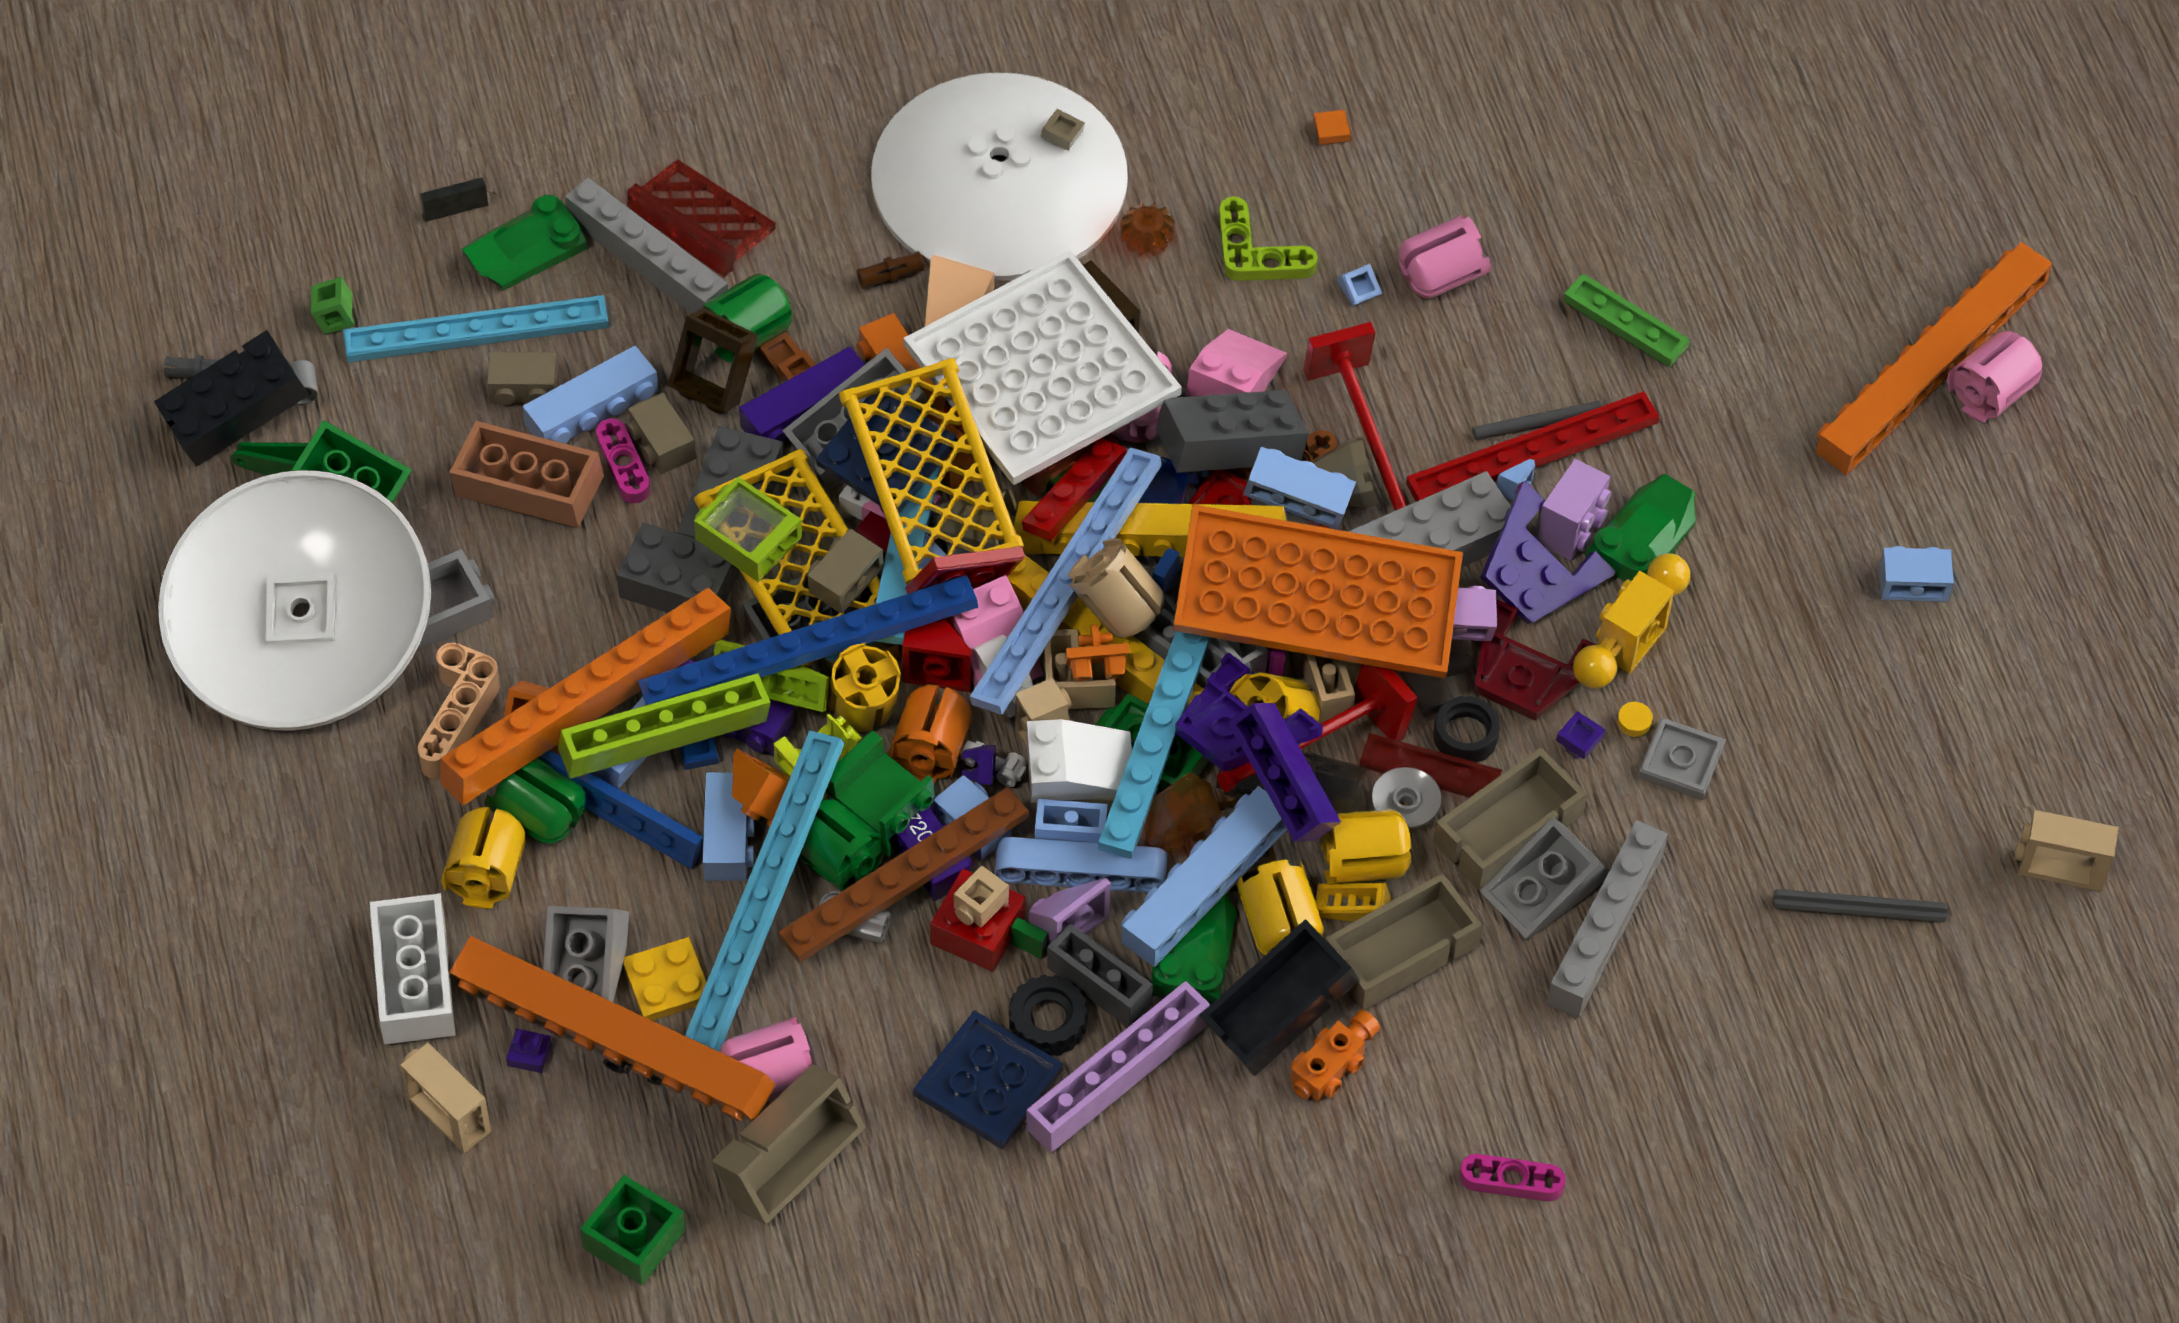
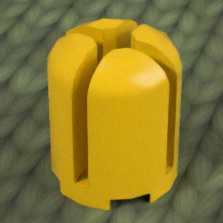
[827,643,901,732]
[1229,672,1320,722]
[441,807,526,909]
[1320,809,1411,885]
[1236,859,1324,956]

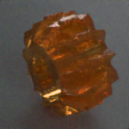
[1120,201,1174,257]

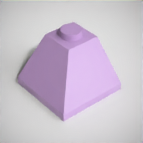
[1029,878,1111,946]

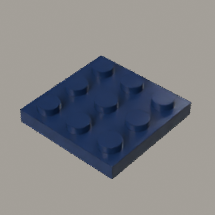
[815,393,958,513]
[913,1010,1063,1150]

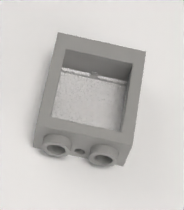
[418,549,495,649]

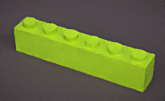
[558,673,771,779]

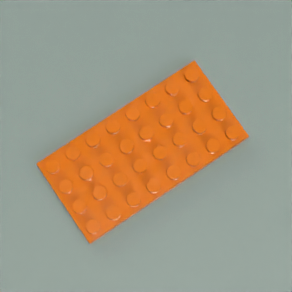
[1172,504,1463,679]

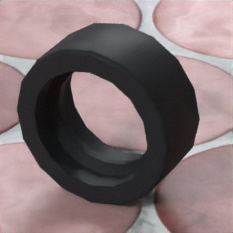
[1433,696,1500,764]

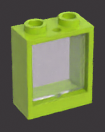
[694,477,802,582]

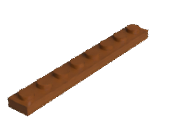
[778,787,1029,963]

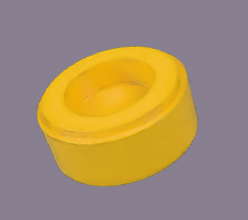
[1617,702,1653,737]

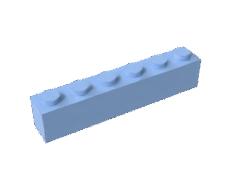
[1121,786,1287,967]

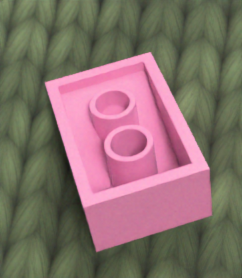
[1186,329,1287,397]
[945,575,1044,687]

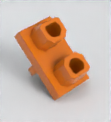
[1065,624,1129,682]

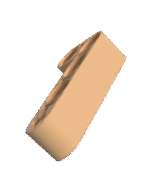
[417,643,500,779]

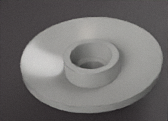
[1372,767,1441,829]

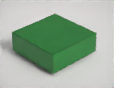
[1011,918,1048,959]

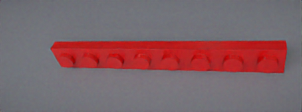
[1406,391,1659,502]

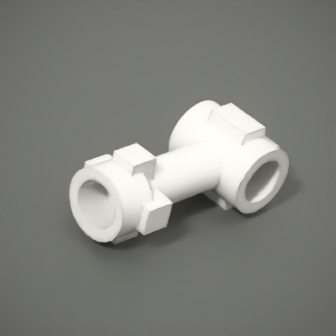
[960,741,1027,787]

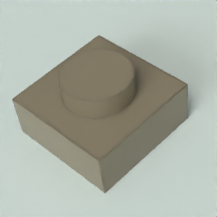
[1040,109,1085,151]

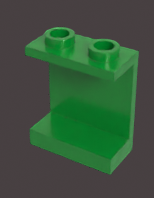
[826,730,935,840]

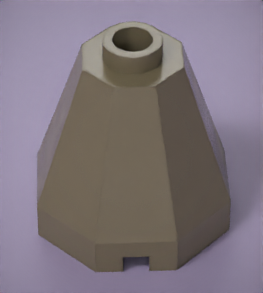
[1311,436,1378,508]
[933,488,1018,550]

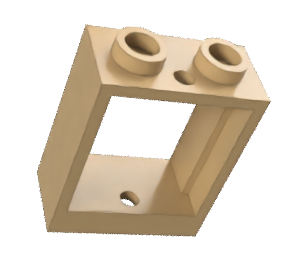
[2014,810,2119,892]
[400,1042,491,1154]

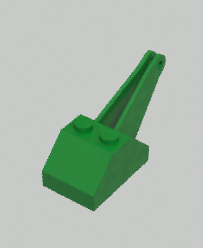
[231,420,412,504]

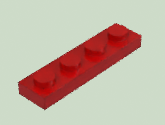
[1022,438,1127,541]

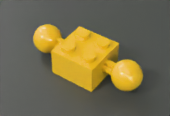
[1573,553,1691,689]

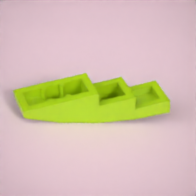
[714,639,829,712]

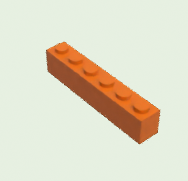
[856,313,979,489]

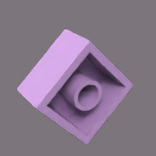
[1537,459,1611,561]

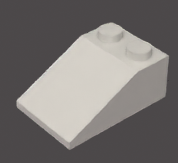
[1026,719,1132,803]

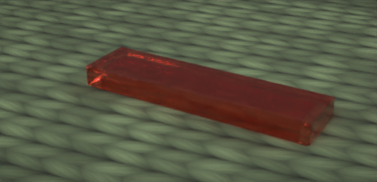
[1359,733,1502,798]

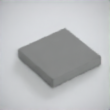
[1638,717,1726,800]

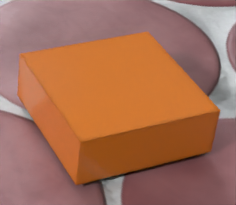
[1313,110,1351,145]

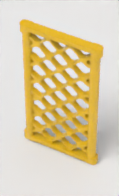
[838,358,1025,585]
[694,449,880,666]

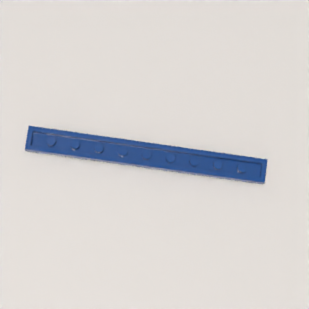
[638,575,979,705]

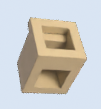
[954,865,1009,928]

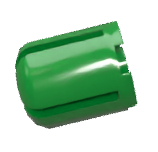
[703,274,792,363]
[484,758,586,846]
[798,799,891,892]

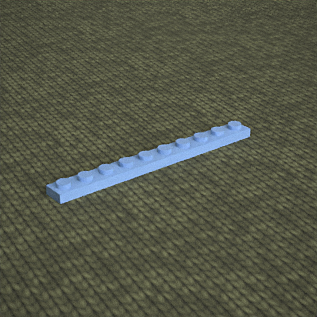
[970,447,1162,715]

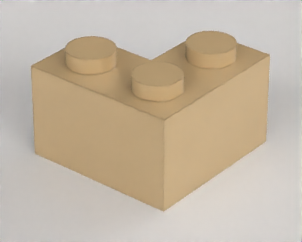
[1043,629,1116,709]
[1301,653,1361,723]
[1015,678,1071,749]

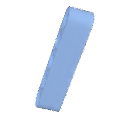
[994,837,1168,893]

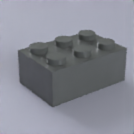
[617,522,739,613]

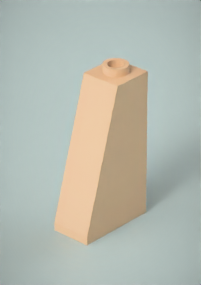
[925,255,994,326]

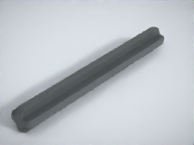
[1772,889,1948,922]

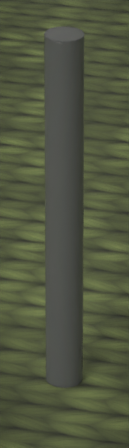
[1472,401,1601,440]

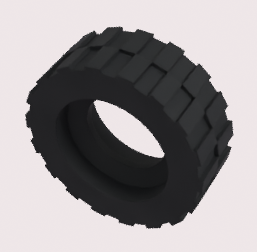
[1009,975,1088,1057]

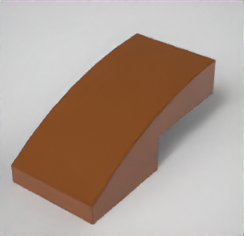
[758,331,816,382]

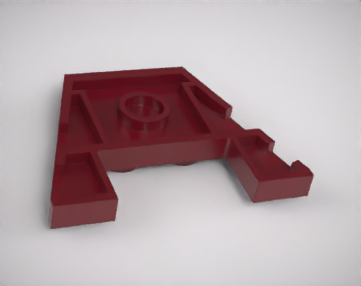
[1474,599,1596,720]

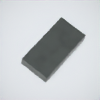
[420,177,489,222]

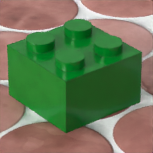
[580,1174,686,1285]

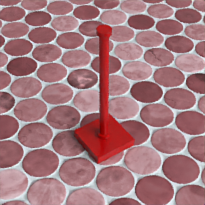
[1303,322,1407,511]
[1217,664,1418,792]

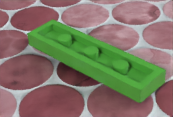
[1563,273,1690,368]

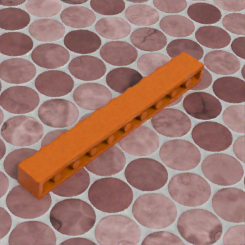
[1816,242,2052,476]
[440,588,731,805]
[449,936,776,1122]

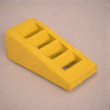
[1315,883,1391,922]

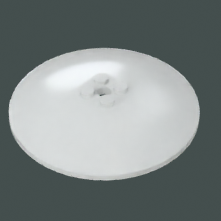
[871,73,1127,281]
[158,471,431,731]

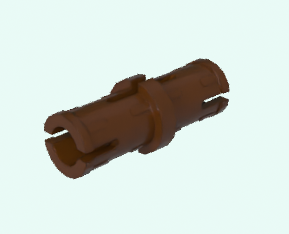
[856,251,925,289]

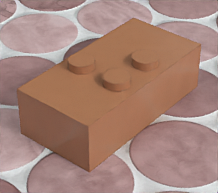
[449,421,604,528]

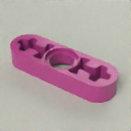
[596,418,650,503]
[1459,1154,1566,1201]

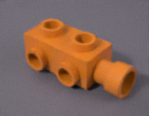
[1290,1009,1381,1103]

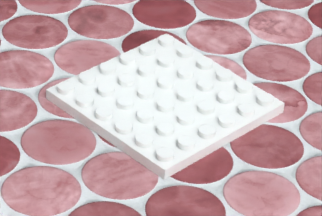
[904,251,1182,485]

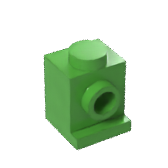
[311,277,355,335]

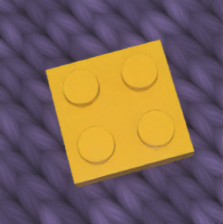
[623,937,706,1021]

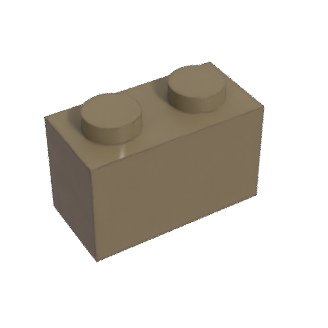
[487,352,558,405]
[626,392,696,475]
[807,529,884,614]

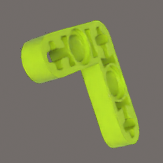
[1219,197,1318,281]

